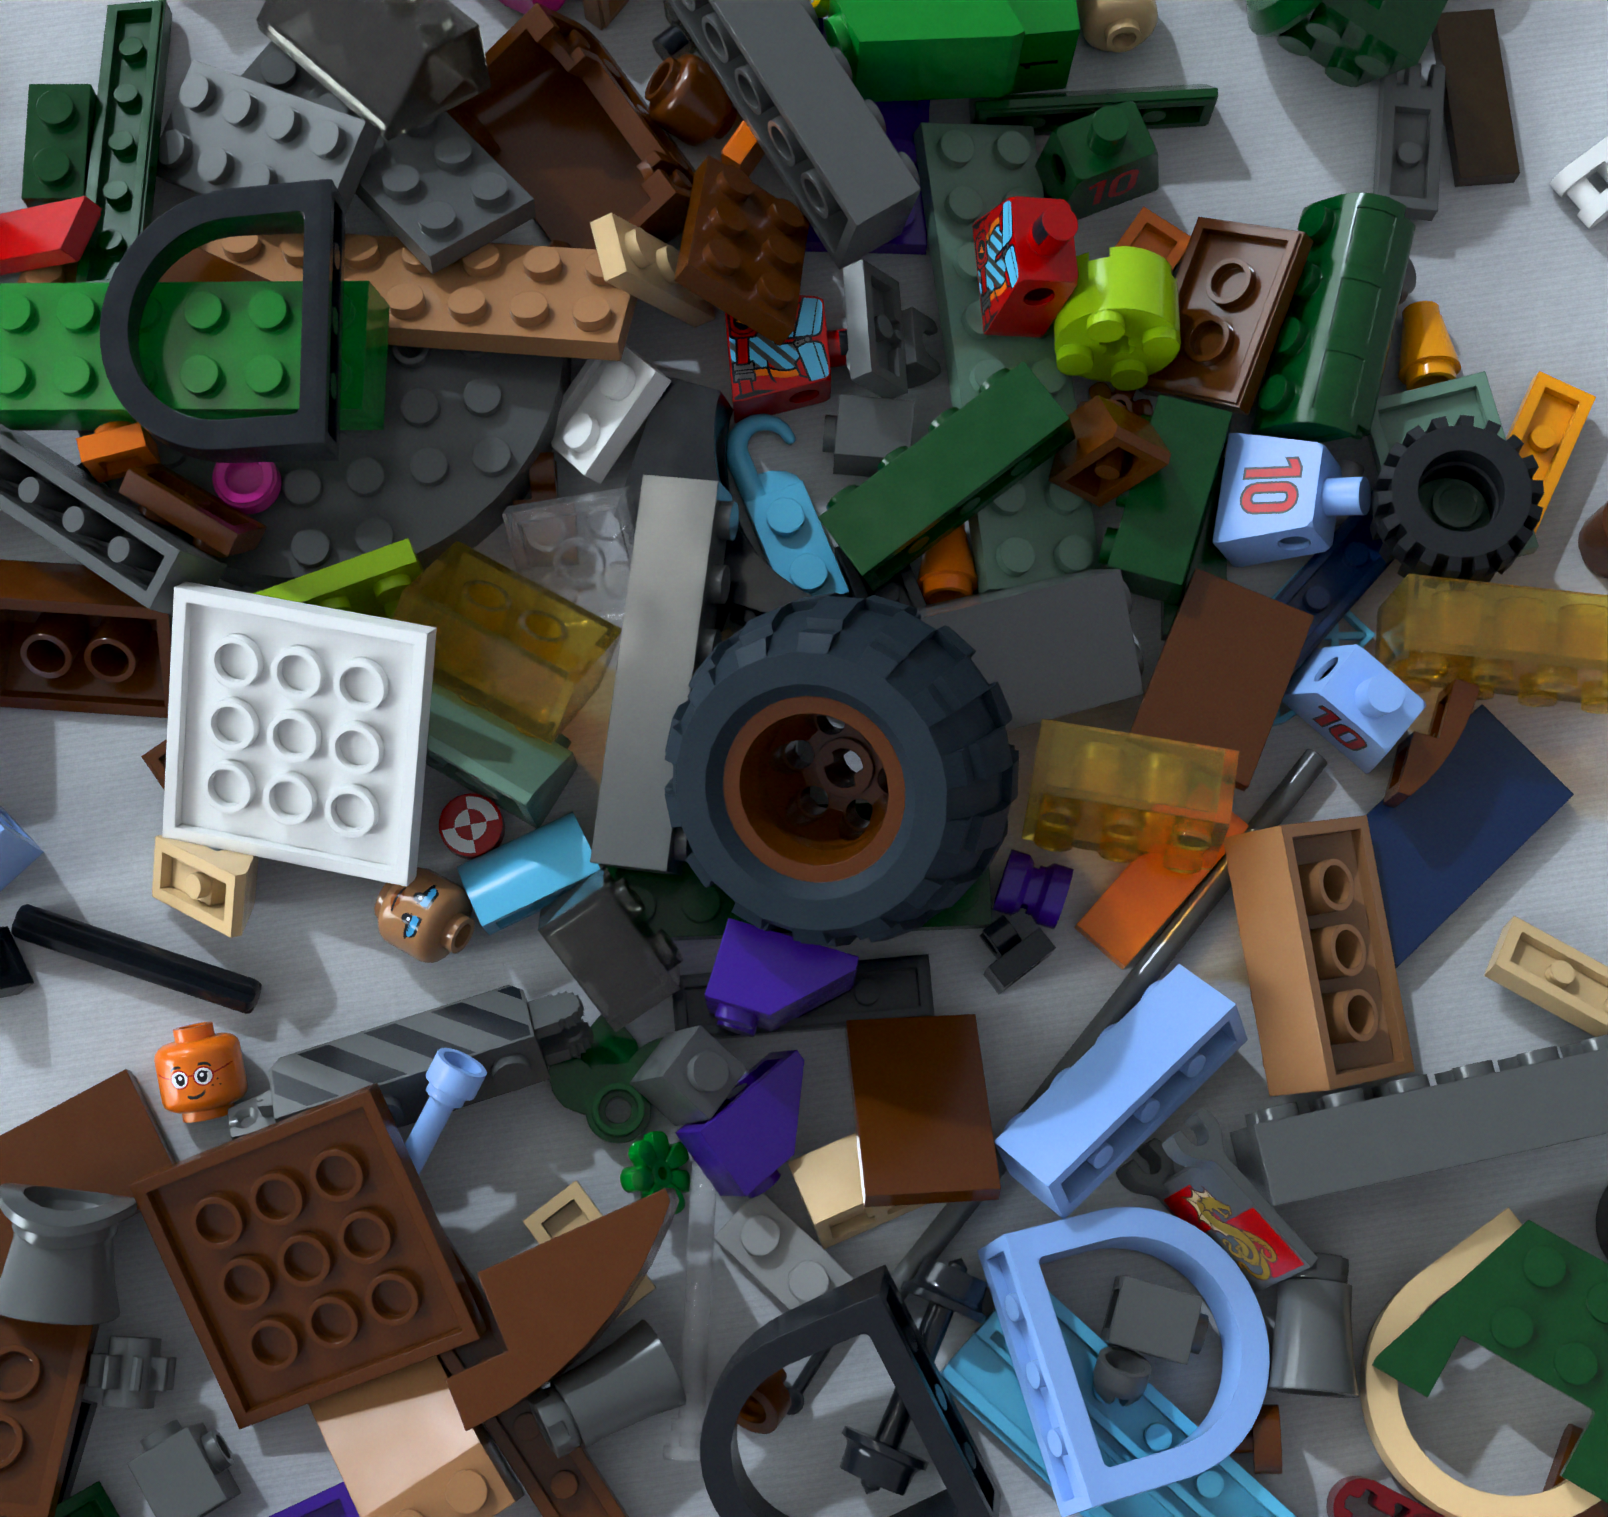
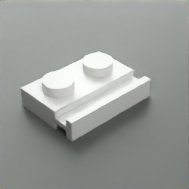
[551,344,672,484]

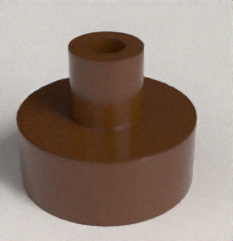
[737,1368,791,1434]
[1232,1404,1282,1474]

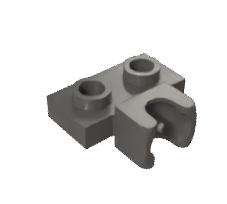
[842,259,941,399]

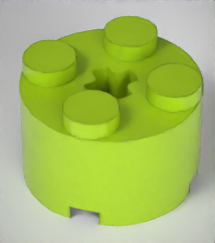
[1054,246,1181,391]

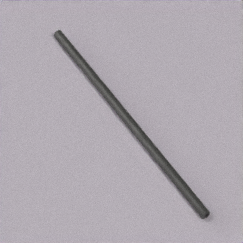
[890,749,1327,1300]

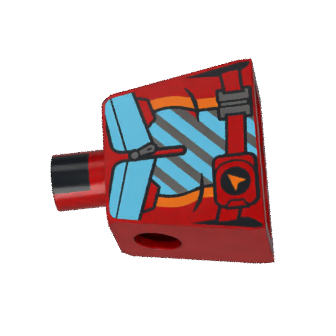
[972,196,1078,338]
[725,295,849,423]

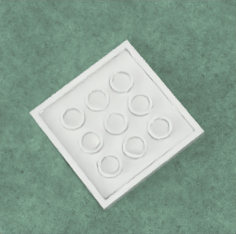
[162,582,437,887]

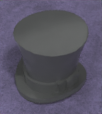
[0,1183,137,1325]

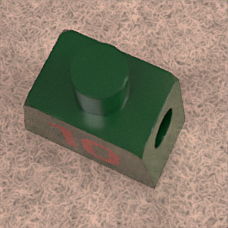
[1035,101,1159,220]

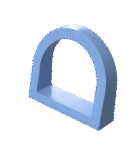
[977,1207,1270,1517]

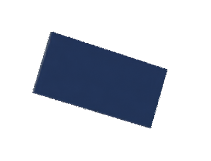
[1366,704,1574,968]

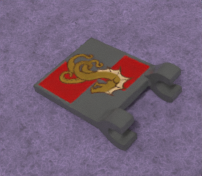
[1116,1108,1319,1294]

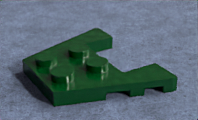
[1372,1220,1608,1504]

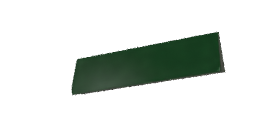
[969,84,1218,136]

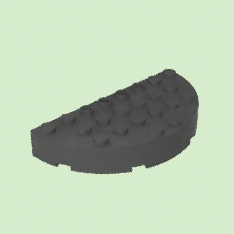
[78,345,572,590]

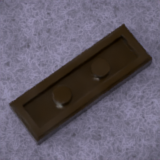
[1432,9,1520,187]

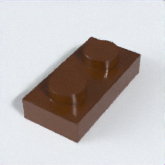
[118,463,267,558]

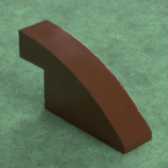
[445,1188,679,1431]

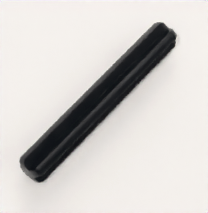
[11,904,262,1014]

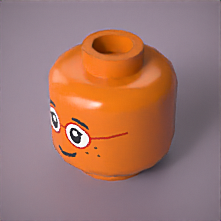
[154,1022,248,1123]

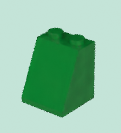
[823,0,1025,102]

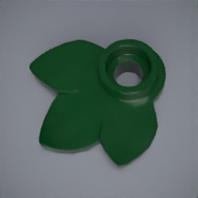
[549,1013,663,1144]

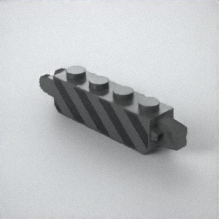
[228,985,594,1140]

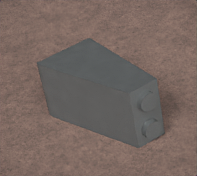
[914,569,1144,731]

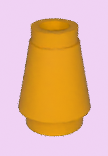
[1398,301,1461,391]

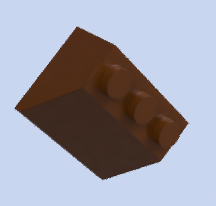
[0,559,173,718]

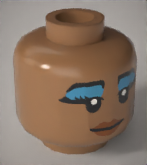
[374,867,475,963]

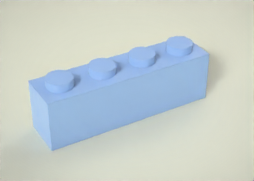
[994,964,1248,1219]

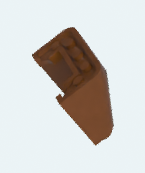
[436,3,696,249]

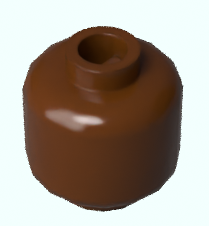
[645,54,738,147]

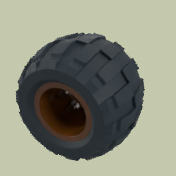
[664,592,1019,947]

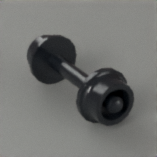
[840,1257,988,1496]

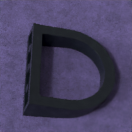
[100,179,346,463]
[700,1265,1001,1517]

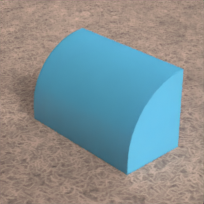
[457,812,604,935]

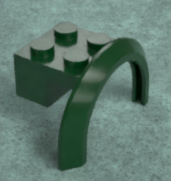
[1246,0,1448,87]

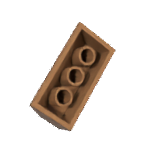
[1223,815,1415,1096]

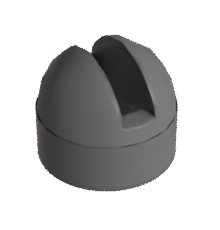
[1093,1347,1152,1406]

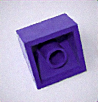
[704,918,859,1037]

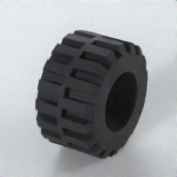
[1368,415,1544,592]

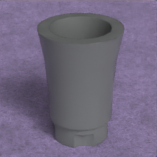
[1266,1253,1359,1398]
[528,1319,686,1459]

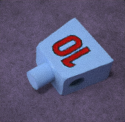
[1212,433,1371,567]
[1282,644,1427,774]

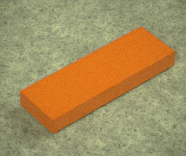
[1074,784,1249,970]

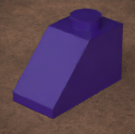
[675,1050,804,1198]

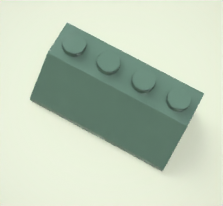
[426,660,578,829]

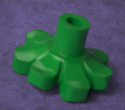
[620,1131,691,1214]

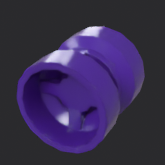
[992,849,1074,930]

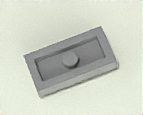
[713,1193,854,1310]

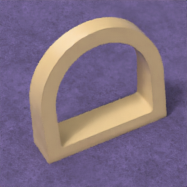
[1359,1207,1601,1517]

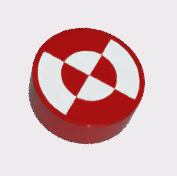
[439,793,505,860]

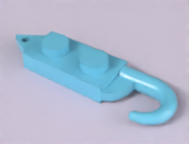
[727,413,849,596]

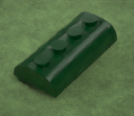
[1250,192,1416,443]

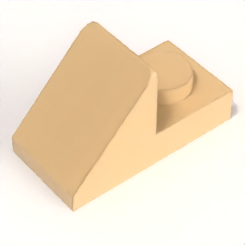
[152,835,259,938]

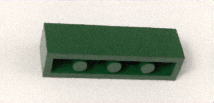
[818,361,1076,592]

